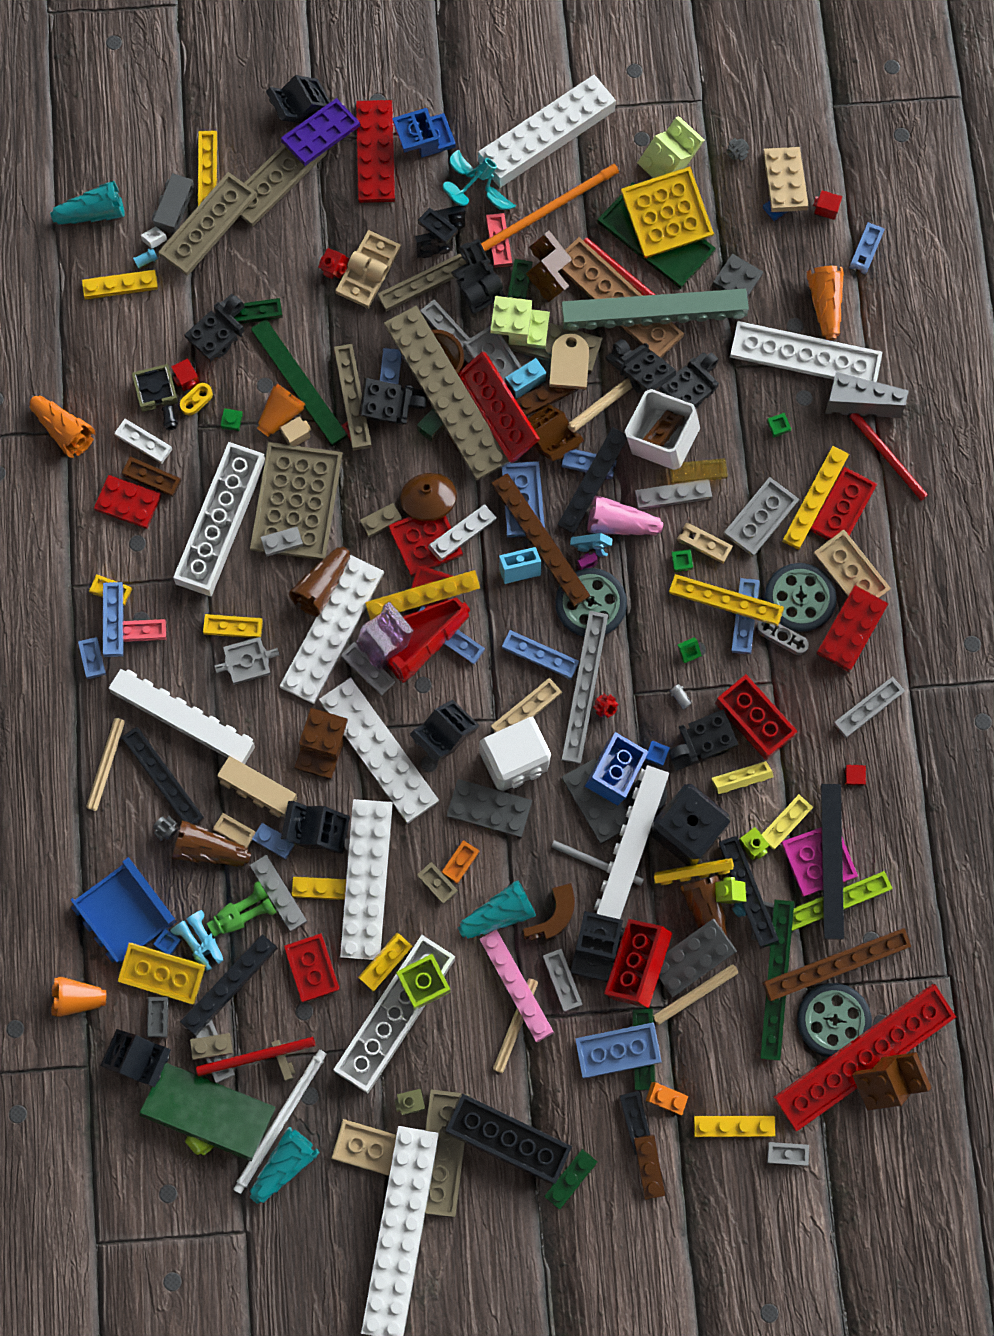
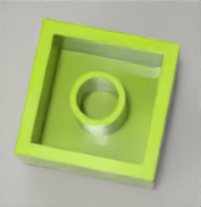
[396,954,451,1011]

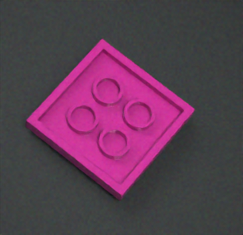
[781,828,858,897]

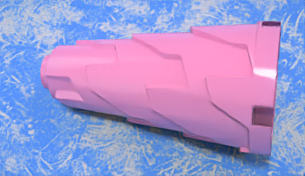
[587,495,663,535]

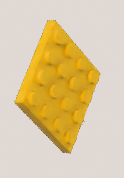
[621,166,714,259]

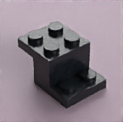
[266,75,331,123]
[415,205,465,258]
[410,700,480,762]
[281,801,350,854]
[570,911,623,982]
[100,1029,171,1087]

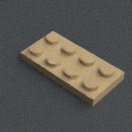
[763,147,808,212]
[814,530,891,598]

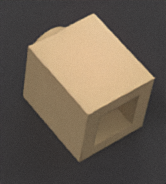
[280,416,311,446]

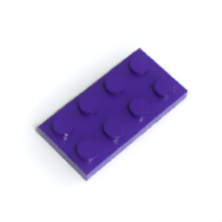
[281,98,360,166]

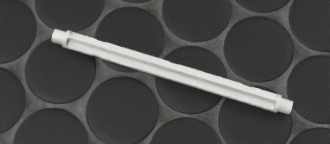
[233,1049,327,1194]

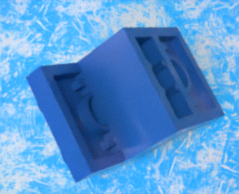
[392,108,456,158]

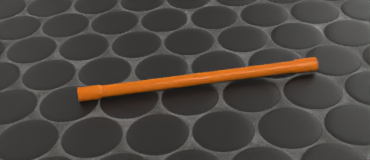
[481,164,619,251]

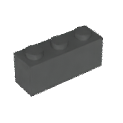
[152,173,195,234]

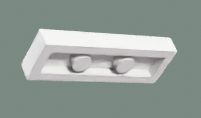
[114,419,172,464]

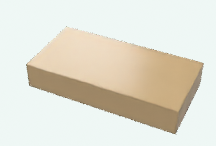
[213,813,256,848]

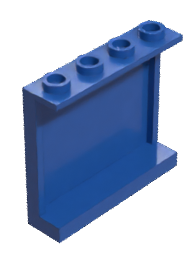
[71,857,177,965]

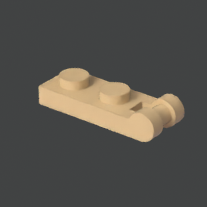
[677,523,733,564]

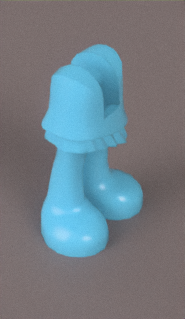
[170,910,223,971]

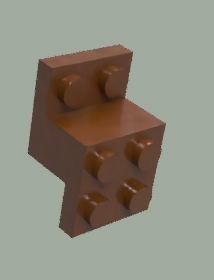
[526,231,572,302]
[527,405,584,461]
[294,708,348,780]
[852,1052,932,1111]

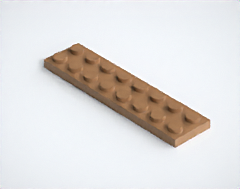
[560,237,684,358]

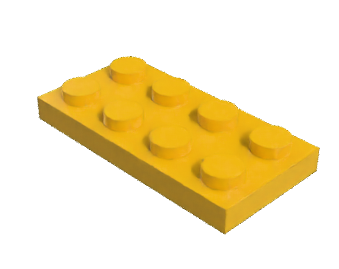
[118,942,206,1004]

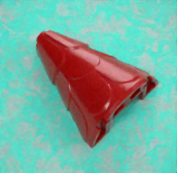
[367,597,470,683]

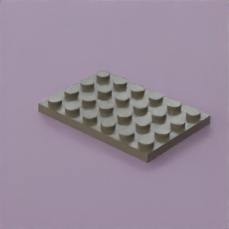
[250,442,343,560]

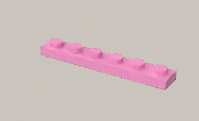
[480,930,554,1042]

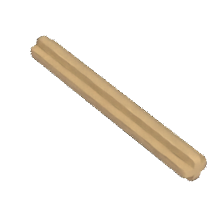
[568,378,632,432]
[86,718,125,811]
[653,964,738,1025]
[493,978,538,1073]

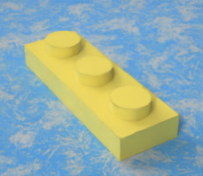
[711,761,773,794]
[761,794,813,850]

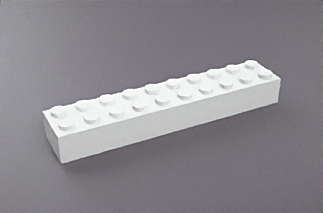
[361,1126,439,1336]

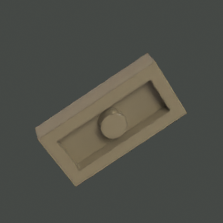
[360,503,402,538]
[417,862,458,905]
[190,1033,233,1060]
[271,1040,295,1082]

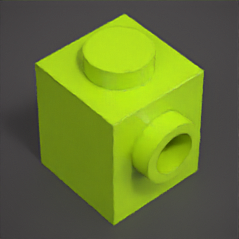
[739,827,770,860]
[715,877,746,904]

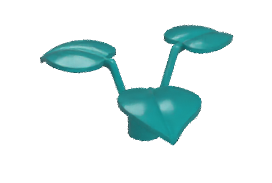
[442,150,516,210]

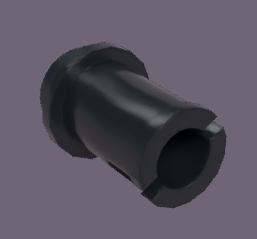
[162,405,178,430]

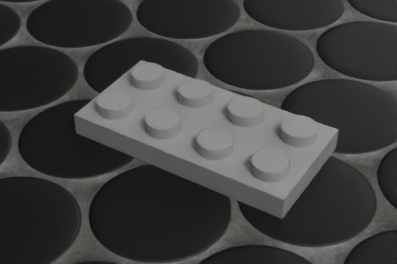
[723,477,799,557]

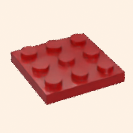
[388,516,463,577]

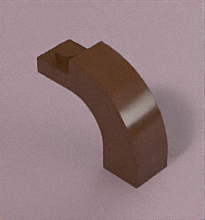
[522,883,575,942]

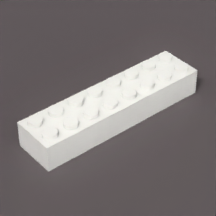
[478,75,616,188]
[173,442,265,596]
[333,935,455,1094]

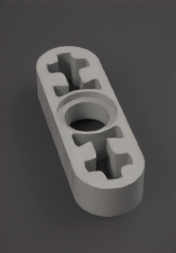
[757,621,809,655]

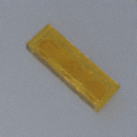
[669,458,728,484]

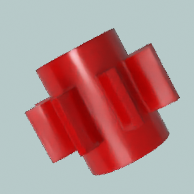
[593,694,619,718]

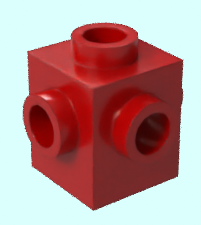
[318,248,350,279]

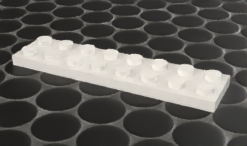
[730,321,882,382]
[280,555,384,704]
[319,678,439,824]
[340,799,393,960]

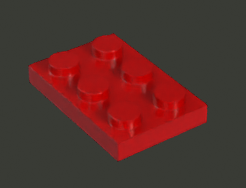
[94,475,162,529]
[284,933,340,1003]

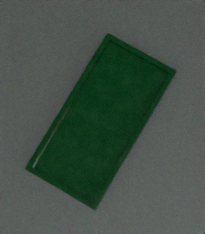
[597,182,716,289]
[139,1063,276,1162]

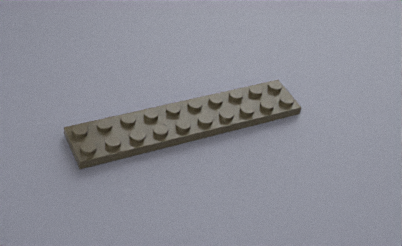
[384,305,509,481]

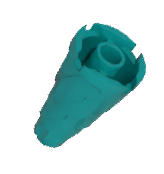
[50,181,125,225]
[458,880,536,939]
[250,1127,320,1204]

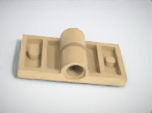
[335,230,401,309]

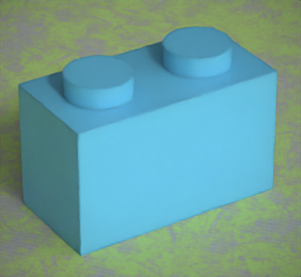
[505,358,546,400]
[499,547,541,584]

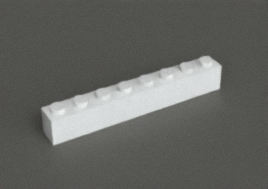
[109,669,255,764]
[594,765,669,919]

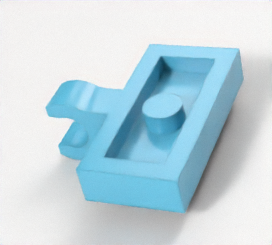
[570,533,612,557]

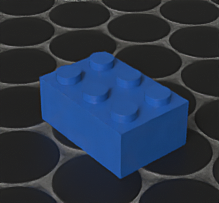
[585,732,648,806]

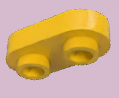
[180,383,213,416]

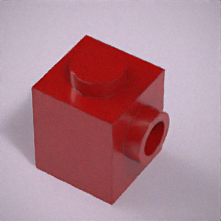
[813,190,843,220]
[171,358,200,392]

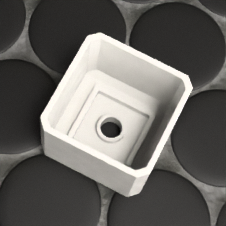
[625,389,700,470]
[479,717,551,791]

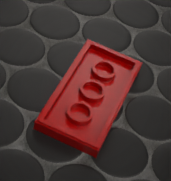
[809,467,877,541]

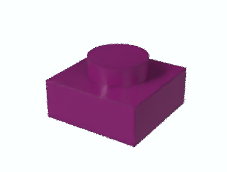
[577,553,598,570]

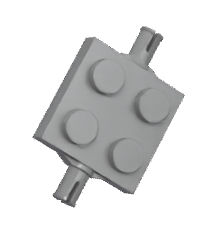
[214,637,280,685]

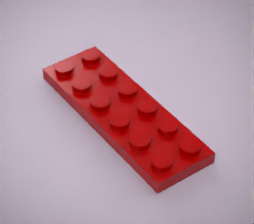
[356,100,395,203]
[458,351,540,463]

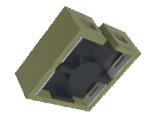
[132,364,178,412]

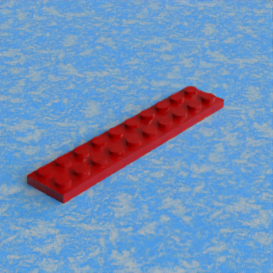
[774,984,956,1131]

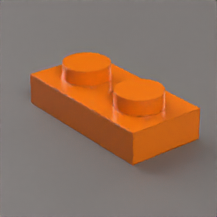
[441,840,480,884]
[646,1082,688,1115]

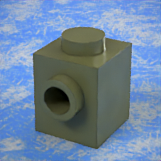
[394,1089,425,1116]

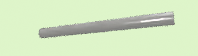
[551,840,644,886]

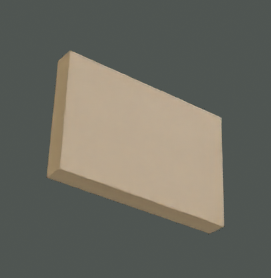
[331,1119,397,1176]

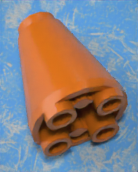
[257,383,305,437]
[51,977,106,1017]

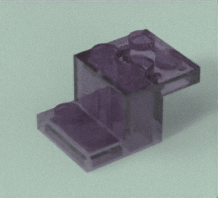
[357,602,414,671]

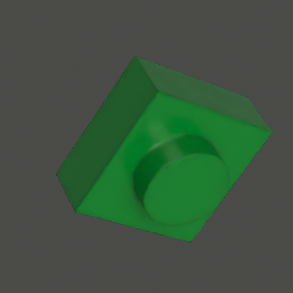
[221,408,243,431]
[767,413,792,438]
[671,550,693,572]
[677,637,702,663]

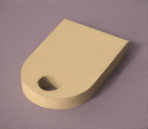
[549,334,589,390]

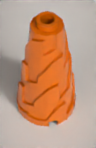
[806,266,844,340]
[29,395,95,458]

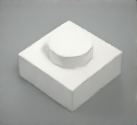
[141,227,167,248]

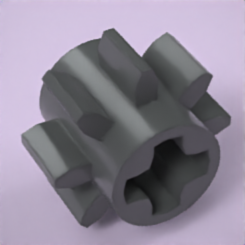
[727,138,749,161]
[153,816,177,841]

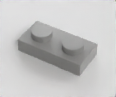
[261,527,303,557]
[767,1142,809,1166]

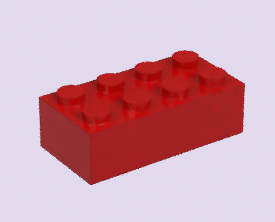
[816,585,889,672]
[715,674,798,760]
[604,919,672,1008]

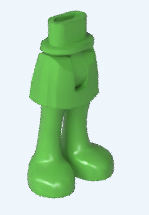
[207,881,277,937]

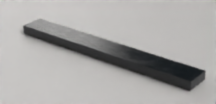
[820,784,844,940]

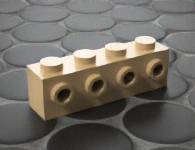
[217,756,297,817]

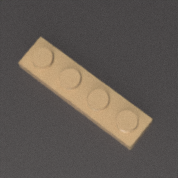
[491,678,562,733]

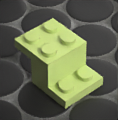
[637,116,704,178]
[491,296,550,349]

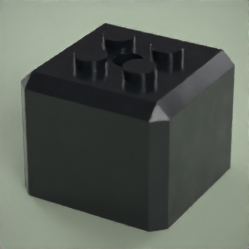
[650,784,731,866]

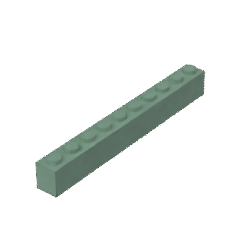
[561,289,749,331]

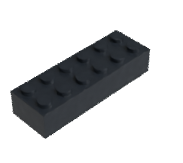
[443,1093,572,1185]

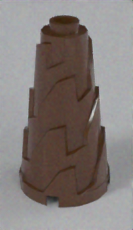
[289,546,350,617]
[172,820,251,867]
[680,875,728,937]

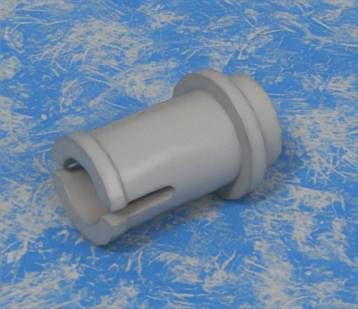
[670,684,693,710]

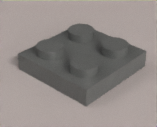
[713,254,763,298]

